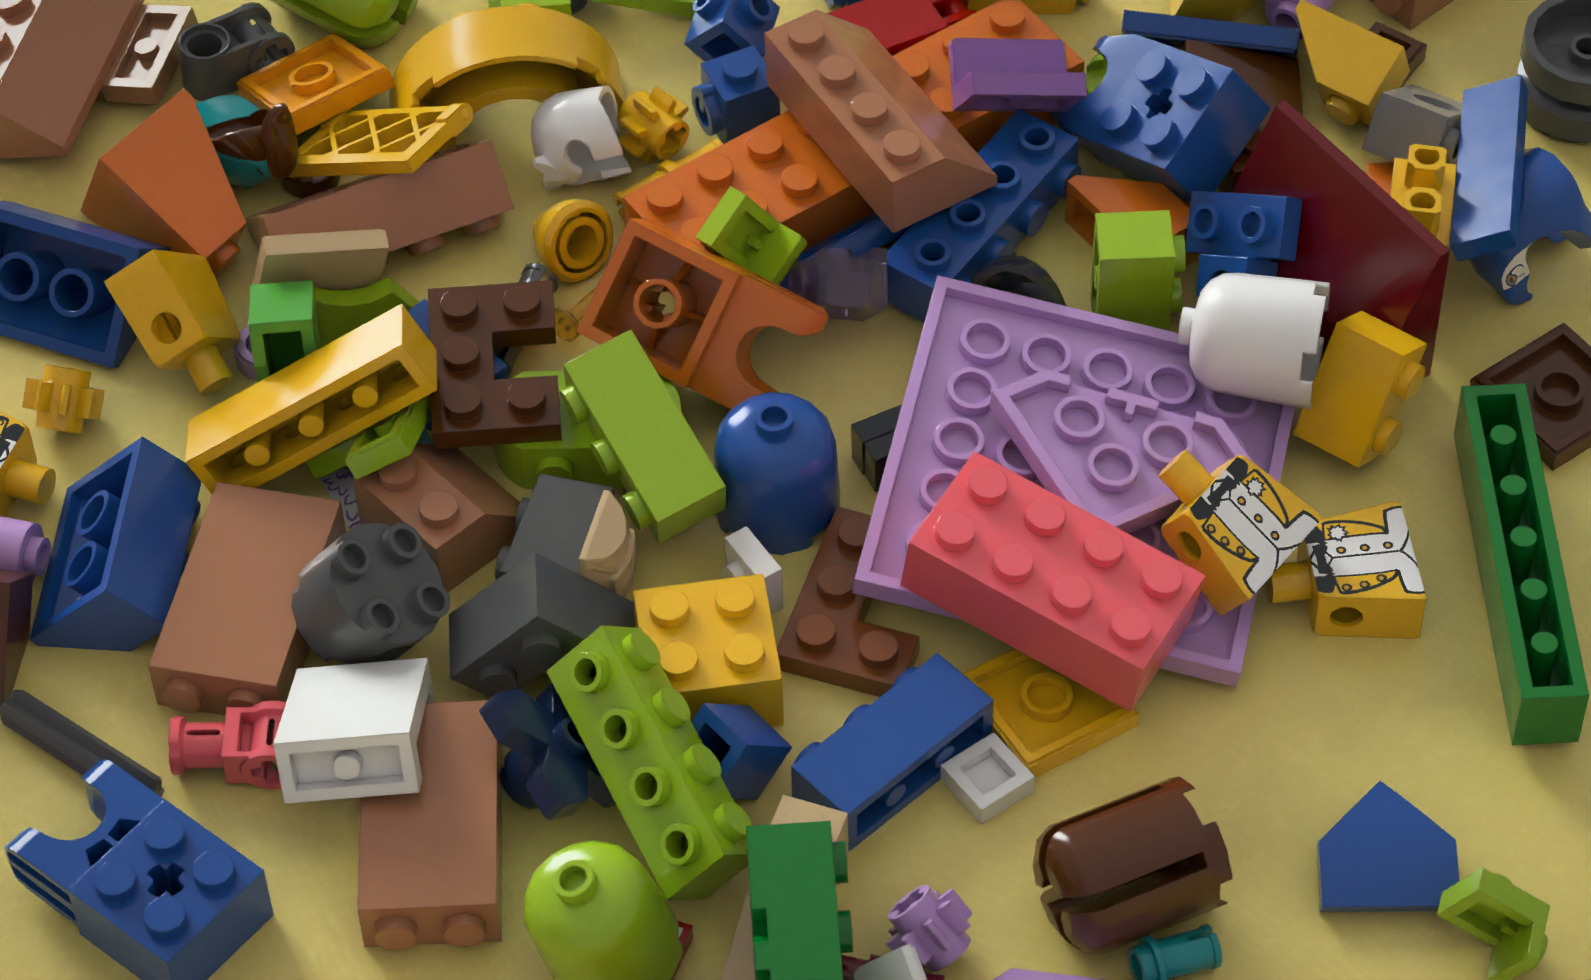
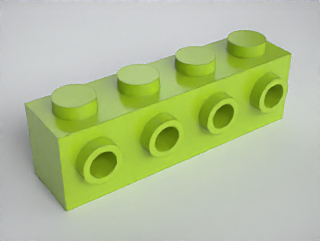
[546,625,752,900]

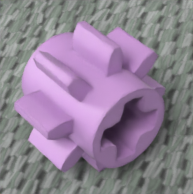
[886,885,973,972]

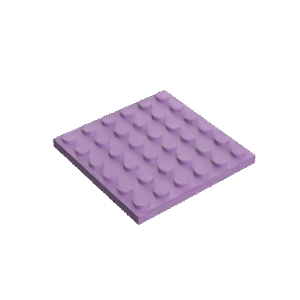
[852,275,1295,687]

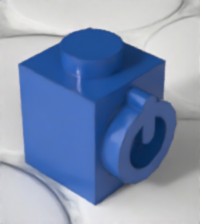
[691,45,780,144]

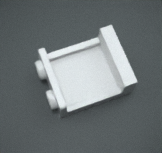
[273,657,435,804]

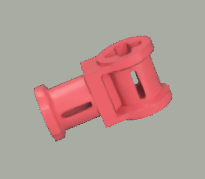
[168,700,286,790]

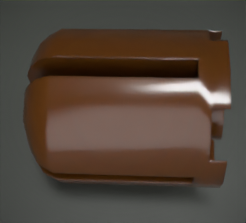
[1033,777,1232,954]

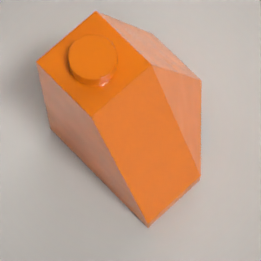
[80,88,246,276]

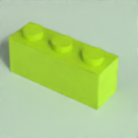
[559,329,726,544]

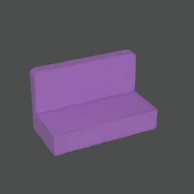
[948,38,1087,112]

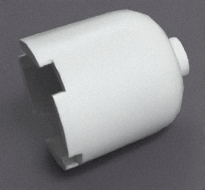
[1178,273,1330,409]

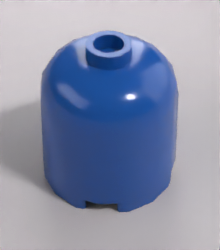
[714,392,840,555]

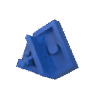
[1317,781,1459,912]

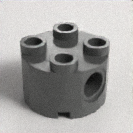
[291,523,450,664]

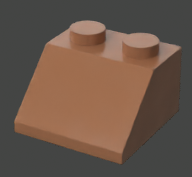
[353,443,520,592]

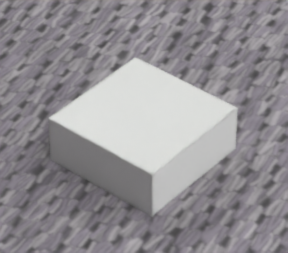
[940,732,1035,825]

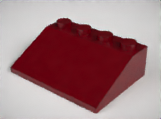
[1232,100,1450,378]

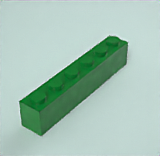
[1453,383,1589,745]

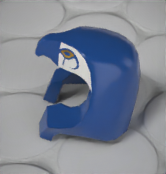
[1469,147,1591,305]

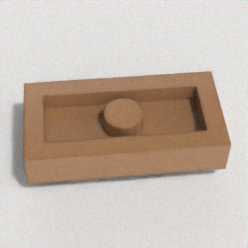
[101,4,198,105]

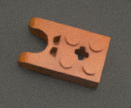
[576,218,829,409]

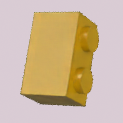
[1293,310,1428,468]

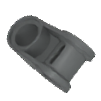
[178,2,295,101]

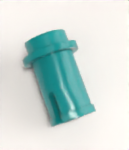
[1128,924,1222,980]

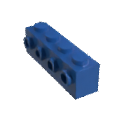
[880,109,1082,323]

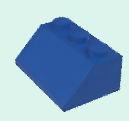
[0,201,170,368]
[29,437,201,652]

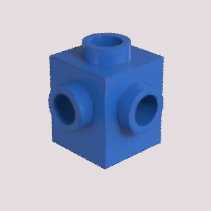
[684,0,780,62]

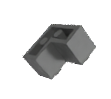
[449,552,635,698]

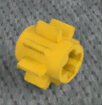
[617,86,689,164]
[22,364,105,434]

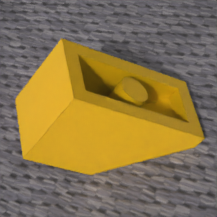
[1295,0,1410,126]

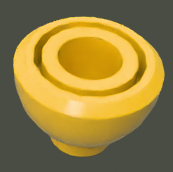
[533,199,614,283]

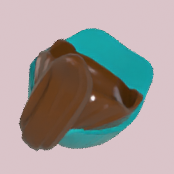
[196,95,298,189]

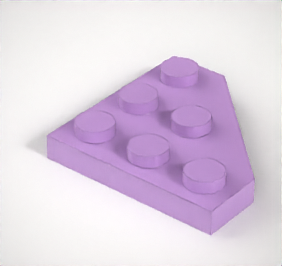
[989,369,1254,534]

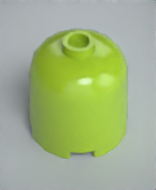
[523,840,682,980]

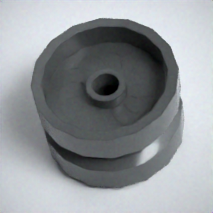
[1516,0,1591,143]

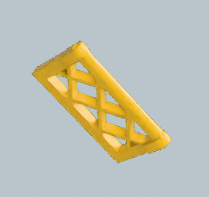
[289,103,474,177]

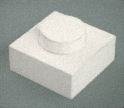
[722,526,783,614]

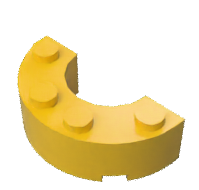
[389,3,626,150]

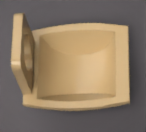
[579,490,637,597]

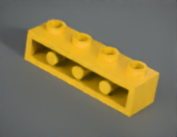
[185,304,437,494]

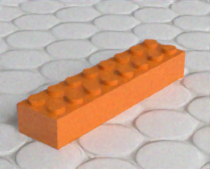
[623,0,1084,298]

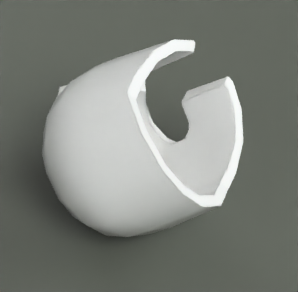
[531,85,632,191]

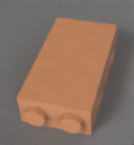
[148,482,346,723]
[357,700,502,950]

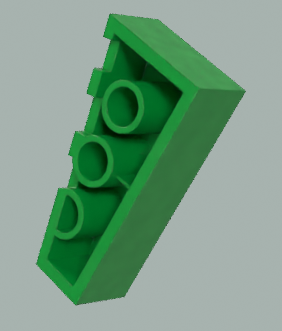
[746,821,855,980]

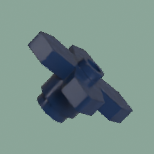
[479,683,616,820]

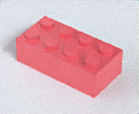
[900,451,1206,712]

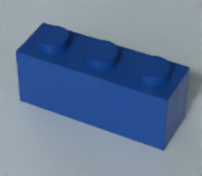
[791,653,994,852]

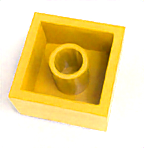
[633,574,784,727]

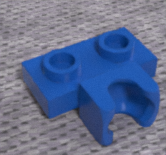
[1185,190,1303,298]

